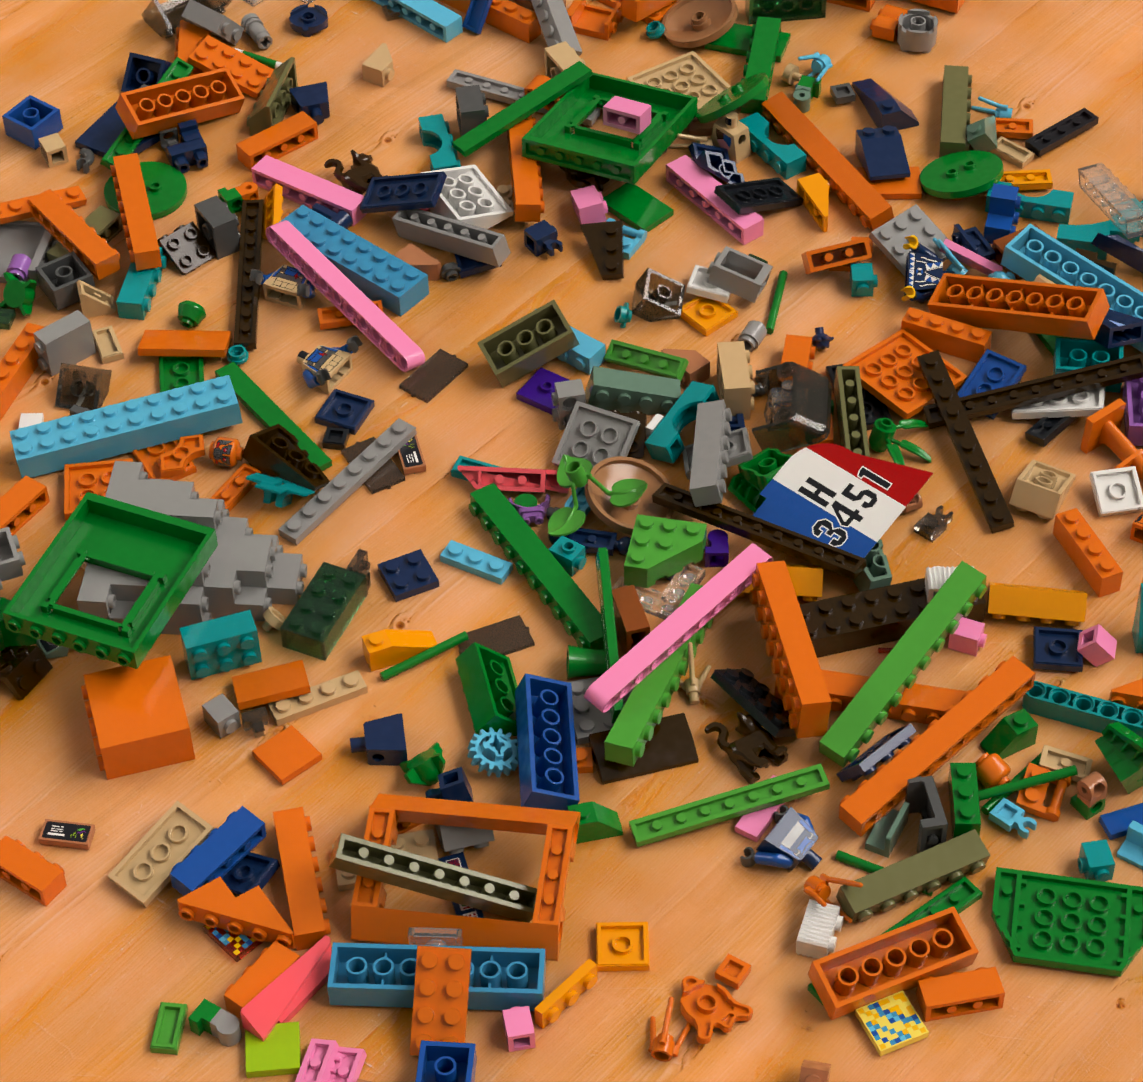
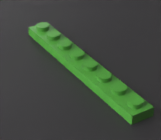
[629,763,830,847]

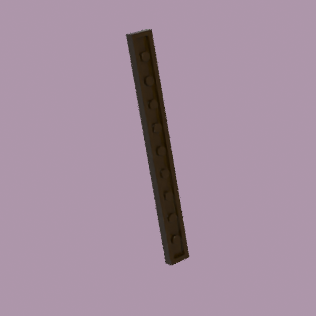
[234,199,264,349]
[917,350,1014,534]
[923,353,1143,429]
[652,483,867,580]

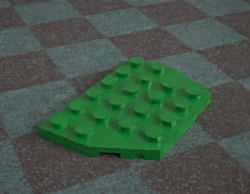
[991,867,1143,977]

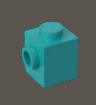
[850,263,878,297]
[549,536,587,577]
[1078,839,1115,882]

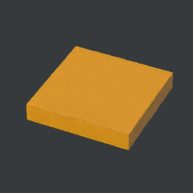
[677,296,738,337]
[596,922,650,972]

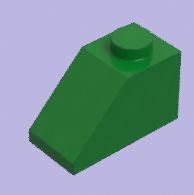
[980,708,1038,759]
[567,801,623,844]

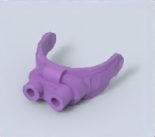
[508,494,550,525]

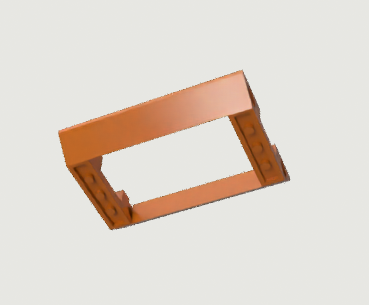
[351,793,581,961]

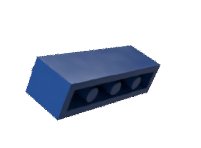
[170,806,266,896]

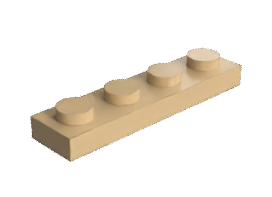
[268,670,368,727]

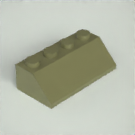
[247,57,298,136]

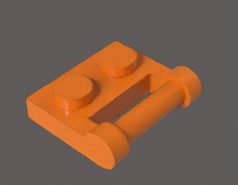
[1015,762,1072,822]

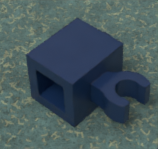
[524,220,563,257]
[425,766,474,802]

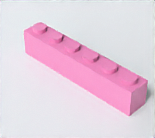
[251,155,367,227]
[666,155,764,245]

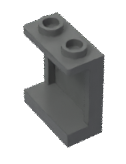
[905,776,948,854]

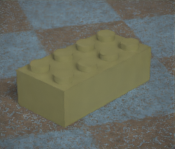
[478,300,579,388]

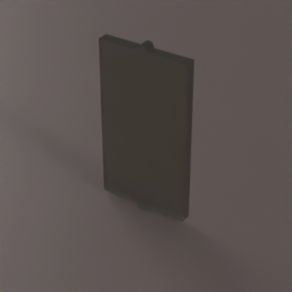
[399,349,468,403]
[341,437,405,494]
[457,615,535,655]

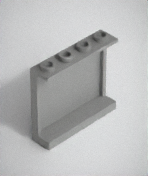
[0,221,59,286]

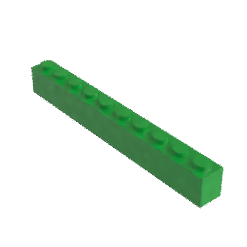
[469,483,604,649]

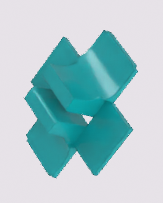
[246,473,315,508]

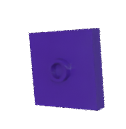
[516,367,569,415]

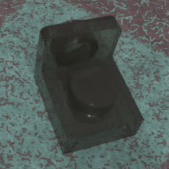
[347,549,371,590]

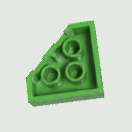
[624,514,707,588]

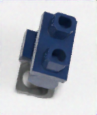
[159,119,208,174]

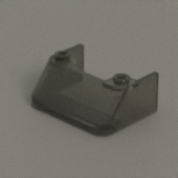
[142,0,232,39]
[752,362,832,453]

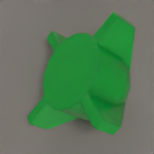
[0,272,37,316]
[399,742,446,786]

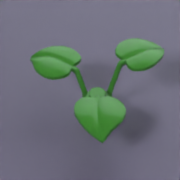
[548,454,648,537]

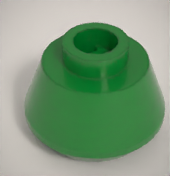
[178,300,206,328]

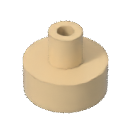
[782,63,802,85]
[262,607,287,632]

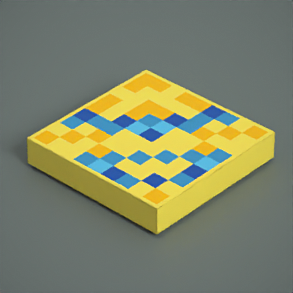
[855,991,929,1057]

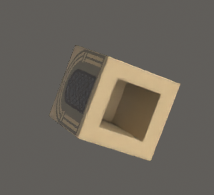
[38,133,69,168]

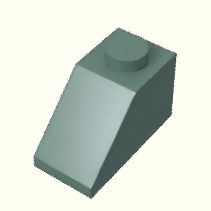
[966,115,998,152]

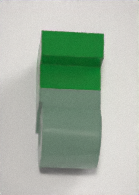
[793,75,822,113]

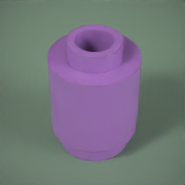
[6,253,32,281]

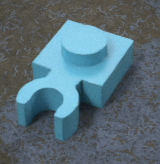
[988,797,1037,839]

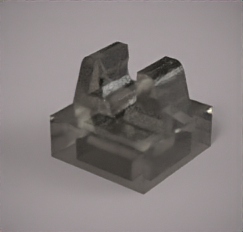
[241,706,268,738]

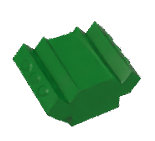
[728,447,793,513]
[1095,722,1143,794]

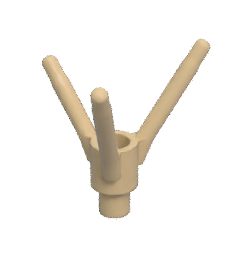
[679,642,711,705]

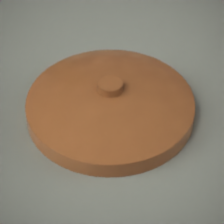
[662,0,738,48]
[585,456,674,535]

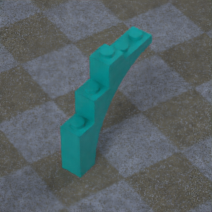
[1057,200,1143,260]

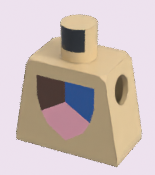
[711,111,751,164]

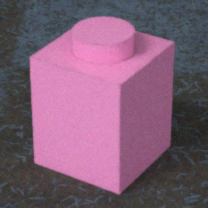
[948,617,987,656]
[1077,624,1117,667]
[502,1006,535,1052]

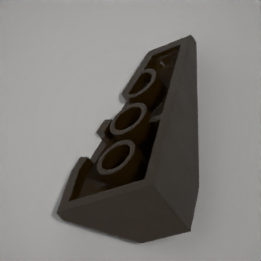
[242,424,330,491]

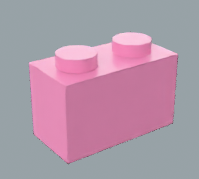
[603,96,651,134]
[570,185,608,224]

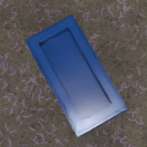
[462,0,492,34]

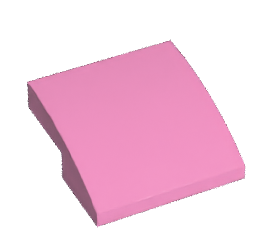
[295,1038,367,1082]

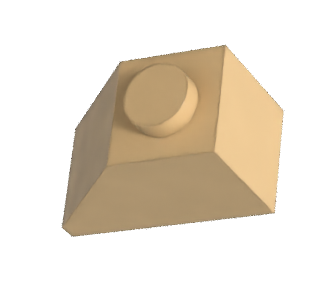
[362,43,395,87]

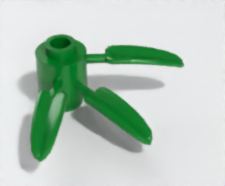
[869,418,932,466]

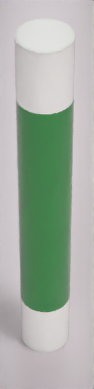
[235,48,282,69]

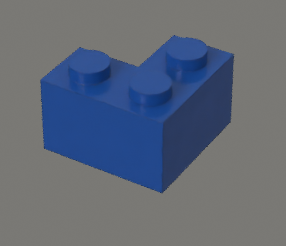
[984,183,1022,244]

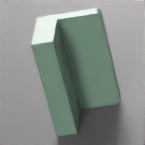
[865,802,910,858]

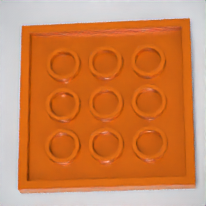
[843,329,968,419]

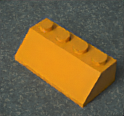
[728,561,824,601]
[987,582,1087,626]

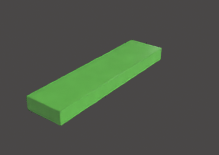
[604,339,689,382]

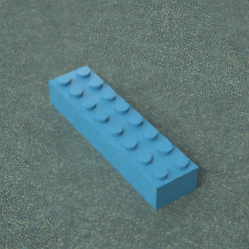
[280,205,429,317]
[327,942,546,1011]

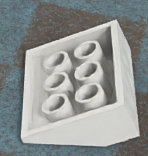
[421,164,514,229]

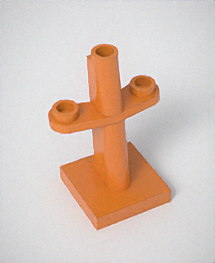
[1080,398,1143,481]

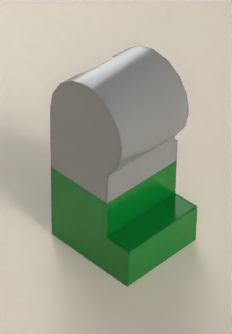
[188,998,242,1046]

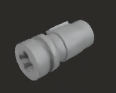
[241,13,273,49]

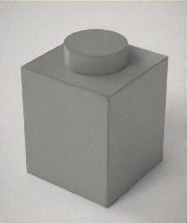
[202,693,241,738]

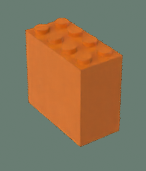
[81,655,195,780]

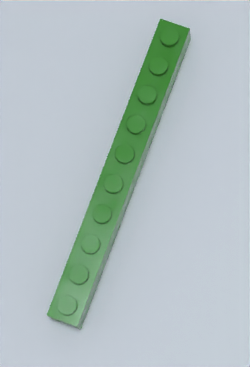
[819,561,987,768]
[604,583,713,767]

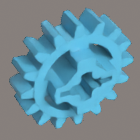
[467,727,519,778]

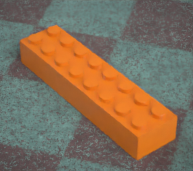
[927,273,1110,340]
[749,560,832,739]

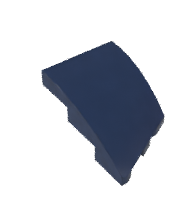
[689,142,745,184]

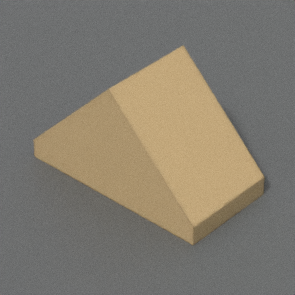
[76,280,116,318]

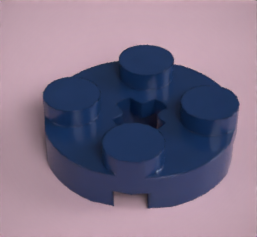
[289,4,328,37]

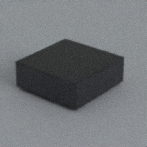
[322,427,350,451]

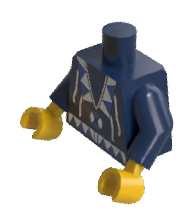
[900,235,955,303]

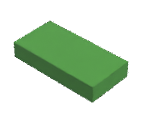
[150,1002,188,1055]

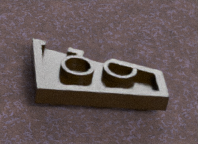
[580,220,624,280]

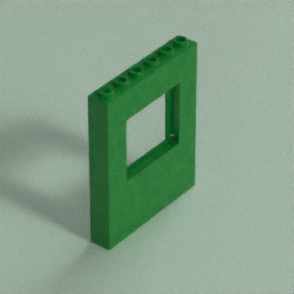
[522,72,697,185]
[2,492,218,669]

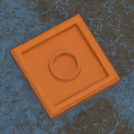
[252,725,322,786]

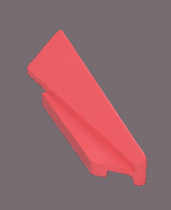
[457,465,569,494]
[240,935,332,1041]

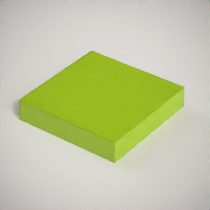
[245,1022,301,1078]

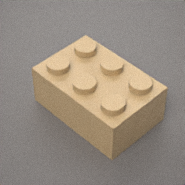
[716,341,755,420]

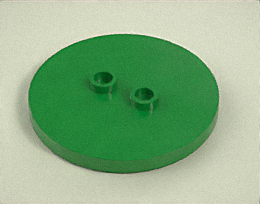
[695,73,770,123]
[920,150,1004,199]
[104,162,187,220]

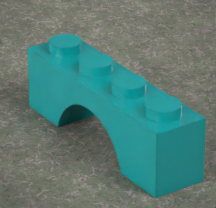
[739,112,807,180]
[418,114,461,171]
[985,181,1074,225]
[645,381,720,464]

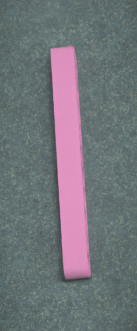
[266,220,425,372]
[584,543,773,713]

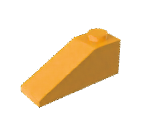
[796,172,830,232]
[362,629,437,672]

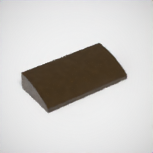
[589,713,699,785]

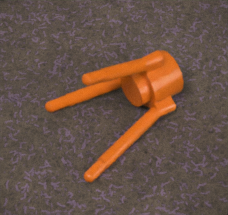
[803,873,863,923]
[648,997,692,1062]

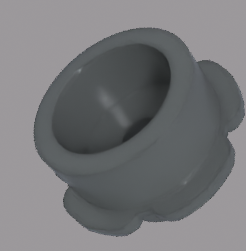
[441,262,461,282]

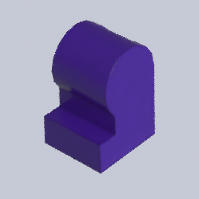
[705,529,729,567]

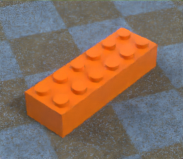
[115,67,245,140]
[808,906,979,1020]

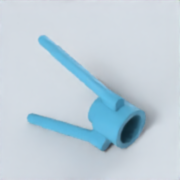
[795,52,833,88]
[966,96,1013,126]
[933,238,969,275]

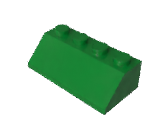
[455,642,518,737]

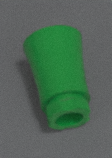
[566,645,606,679]

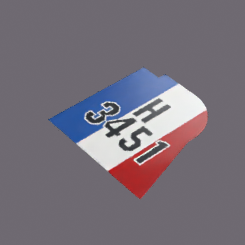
[752,443,934,558]

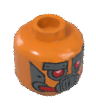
[209,437,244,467]

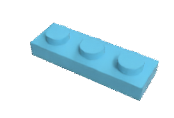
[440,540,513,585]

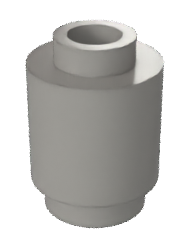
[738,320,767,352]

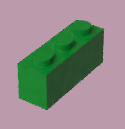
[948,763,981,838]

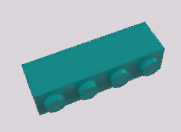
[116,247,167,320]

